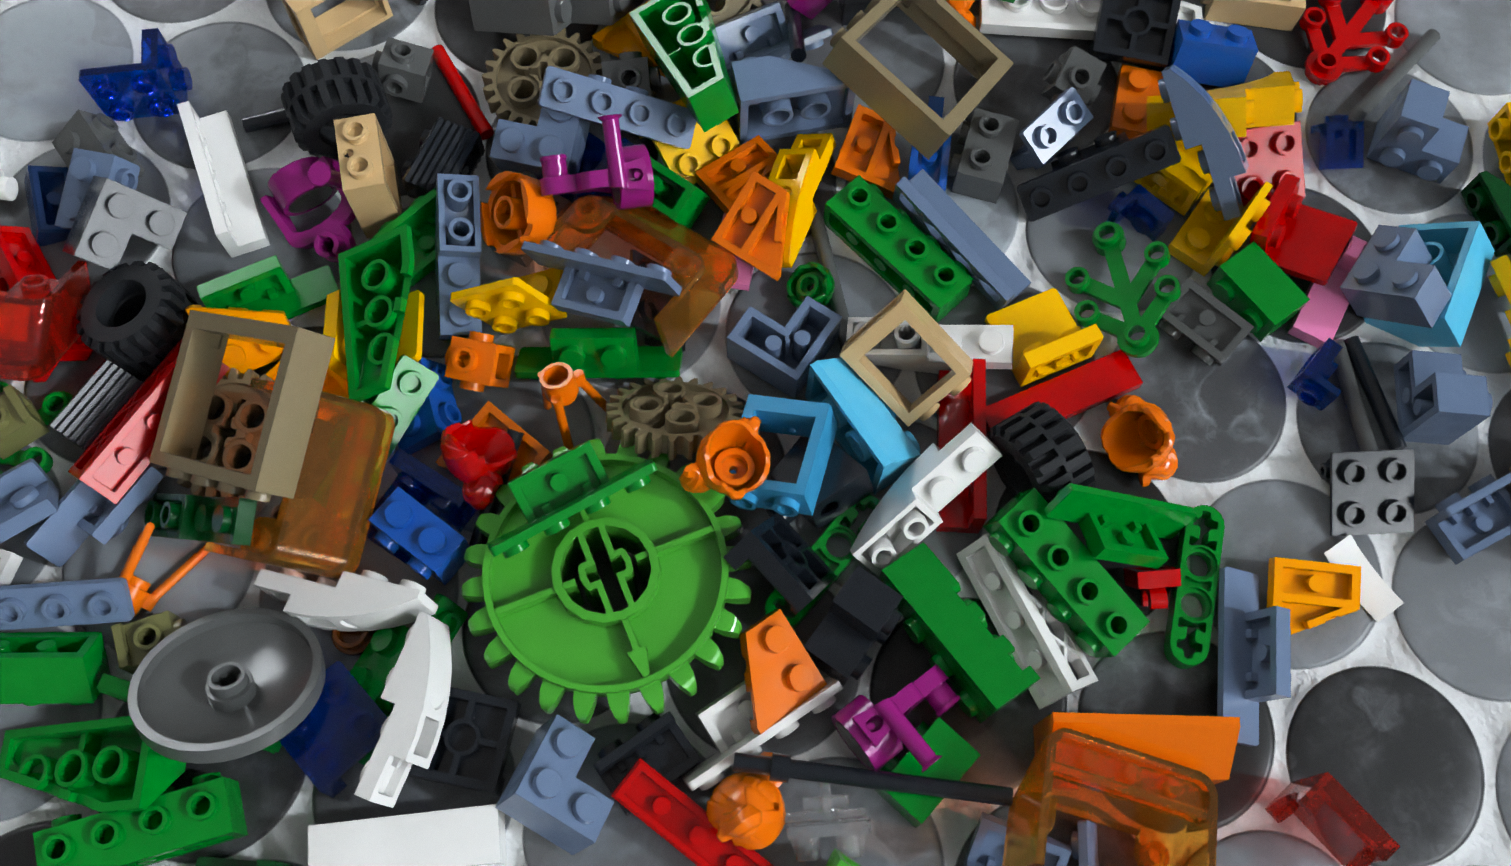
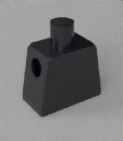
[766,436,874,528]

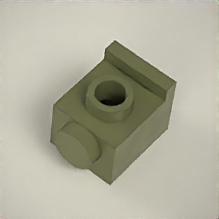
[0,384,50,460]
[111,610,188,675]

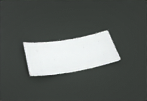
[1324,534,1404,623]

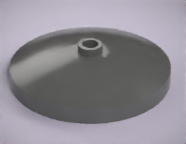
[127,608,326,764]

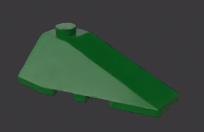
[338,224,415,404]
[0,716,186,814]

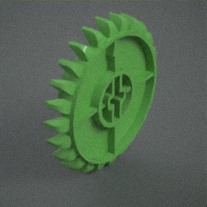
[461,439,752,724]

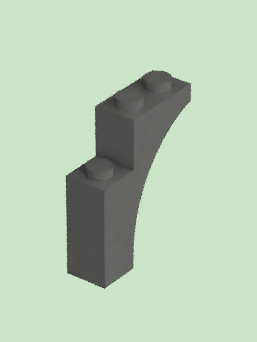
[469,0,644,36]

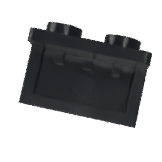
[593,711,702,816]

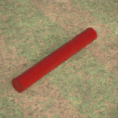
[431,45,494,140]

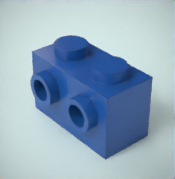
[1165,19,1258,87]
[368,486,470,585]

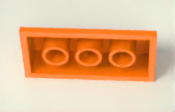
[1033,712,1241,793]

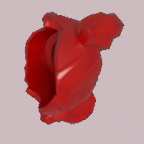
[440,420,518,510]

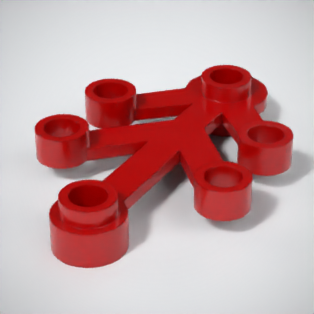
[1299,0,1409,85]

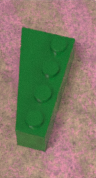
[629,0,739,132]
[878,542,1040,724]

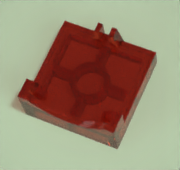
[1265,772,1401,866]

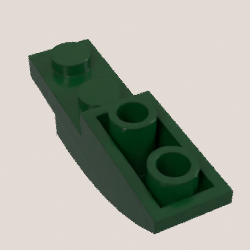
[1460,171,1511,257]
[144,493,257,546]

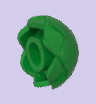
[786,262,835,308]

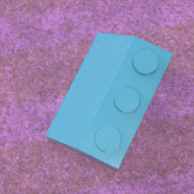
[1363,221,1495,347]
[805,357,921,494]

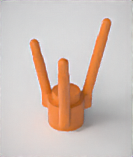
[537,362,607,450]
[117,522,214,617]

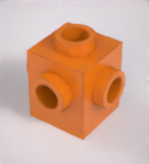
[445,331,516,392]

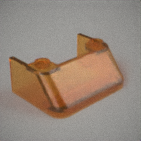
[543,195,739,357]
[204,378,395,579]
[1002,728,1218,866]

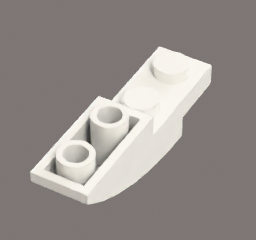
[846,317,1014,374]
[850,423,1003,576]
[253,567,438,632]
[354,611,452,808]

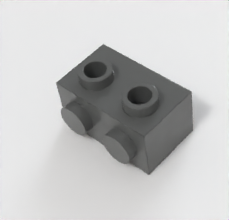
[948,108,1020,204]

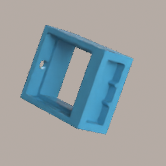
[727,394,838,517]

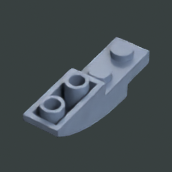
[1158,65,1249,221]
[435,173,482,340]

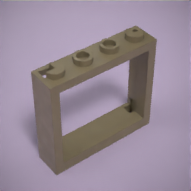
[822,0,1014,160]
[149,310,335,503]

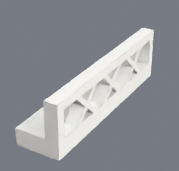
[177,101,270,258]
[956,533,1098,710]

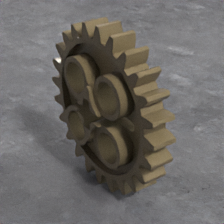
[482,28,603,126]
[177,368,275,498]
[606,376,744,460]

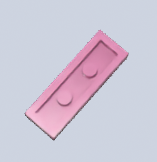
[1287,236,1367,351]

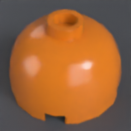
[480,171,557,255]

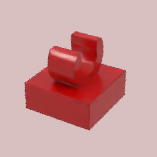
[1124,565,1182,609]

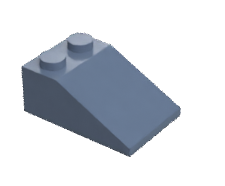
[731,55,855,145]

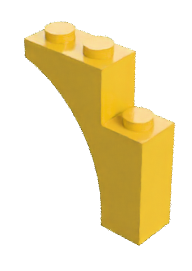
[1146,71,1303,141]

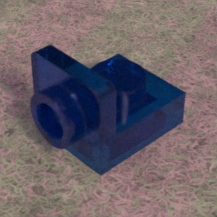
[1311,115,1364,170]
[1106,184,1175,242]
[1287,338,1343,411]

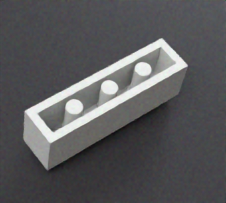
[308,804,507,866]

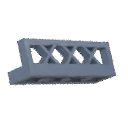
[893,169,1031,310]

